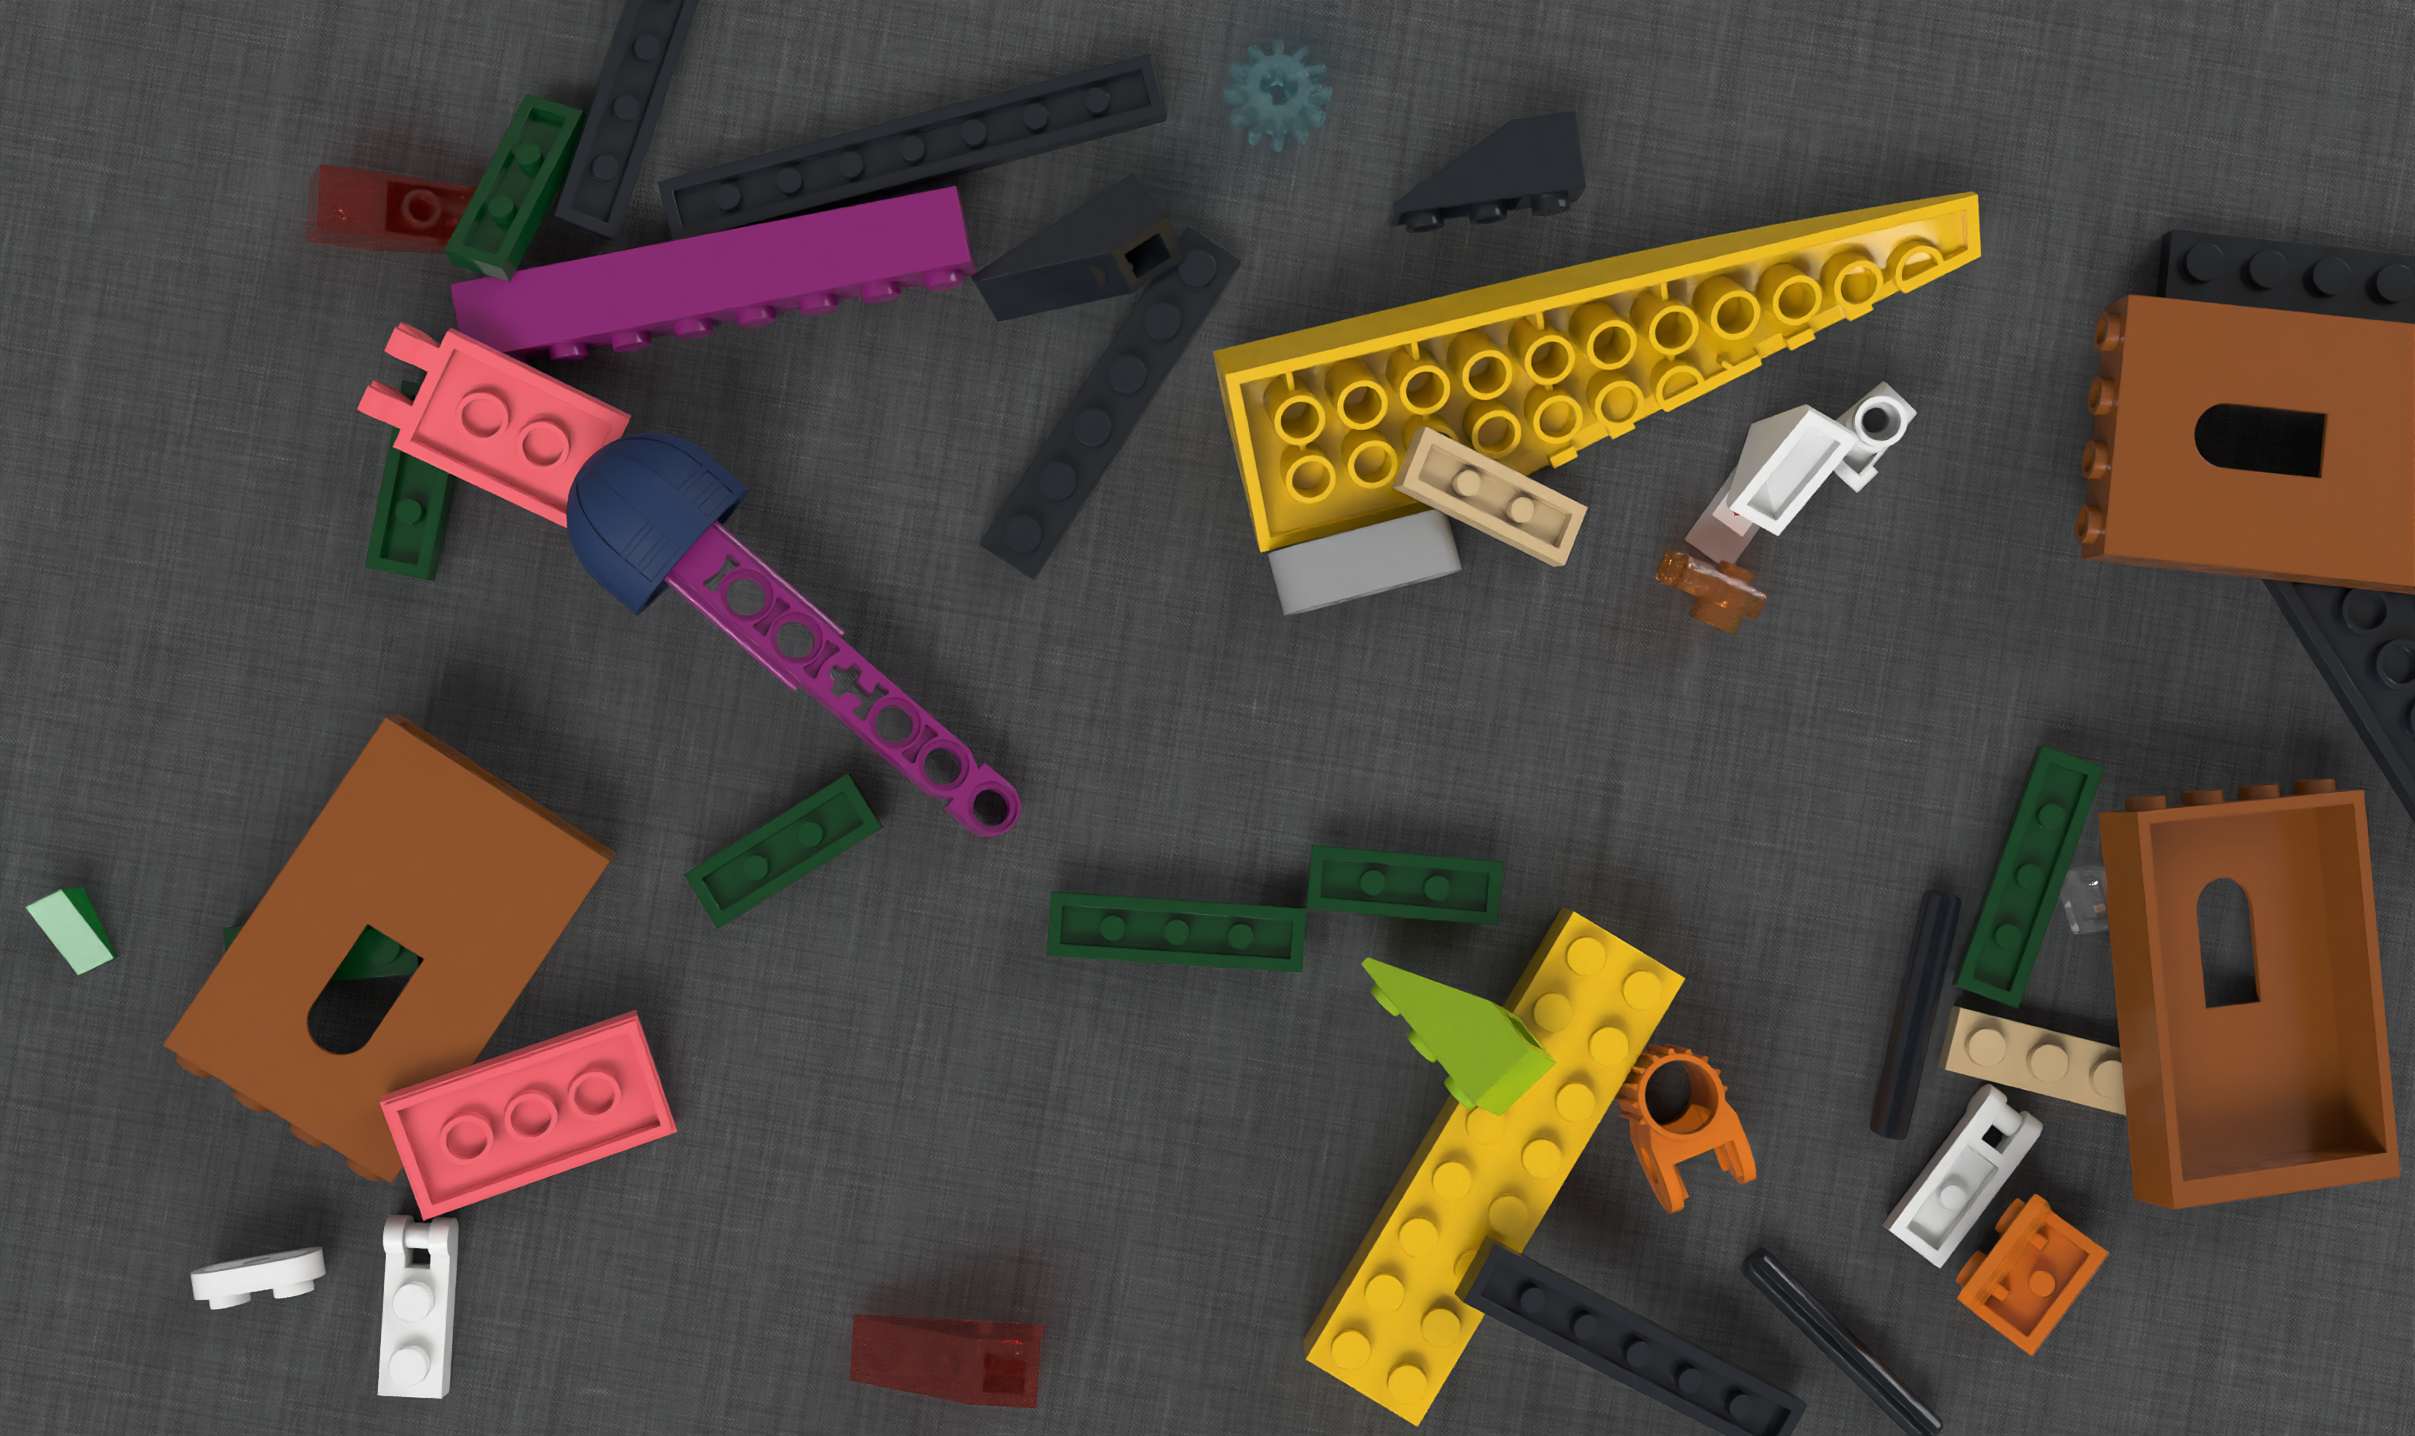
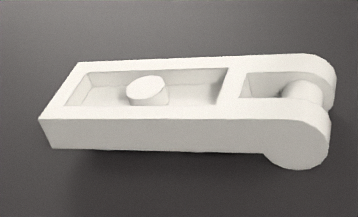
[1882,1084,2043,1268]
[378,1214,459,1399]

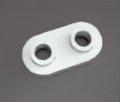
[190,1247,326,1309]

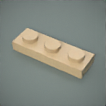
[1392,426,1588,567]
[1938,1005,2126,1115]

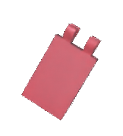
[357,322,631,528]

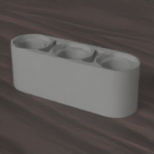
[1268,509,1462,616]

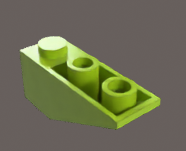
[1361,957,1556,1117]

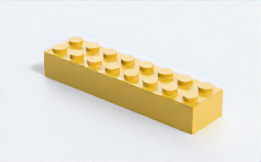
[1303,907,1685,1427]

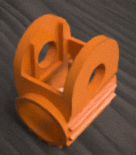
[1613,1043,1756,1214]

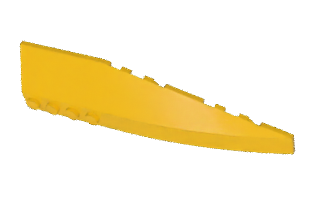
[1213,191,1981,552]

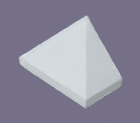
[1726,404,1859,536]

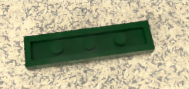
[1951,745,2105,1008]
[1047,891,1306,973]

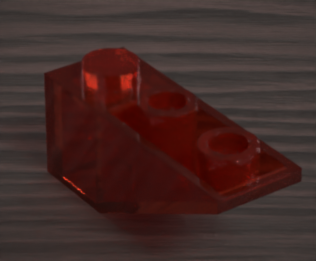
[306,164,477,254]
[850,1314,1045,1408]

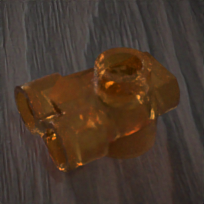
[1656,549,1767,636]

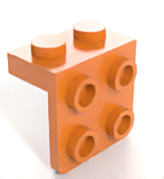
[1956,1194,2109,1357]

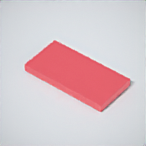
[380,1010,677,1220]

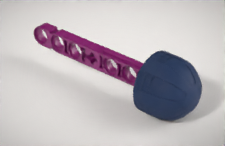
[566,433,1021,838]

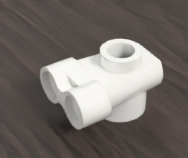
[1833,381,1917,493]

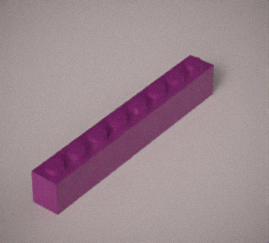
[450,186,976,364]

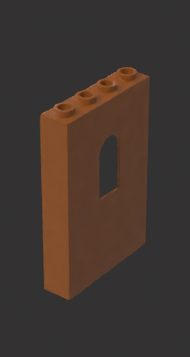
[2075,294,2415,594]
[163,713,617,1184]
[2098,778,2401,1209]

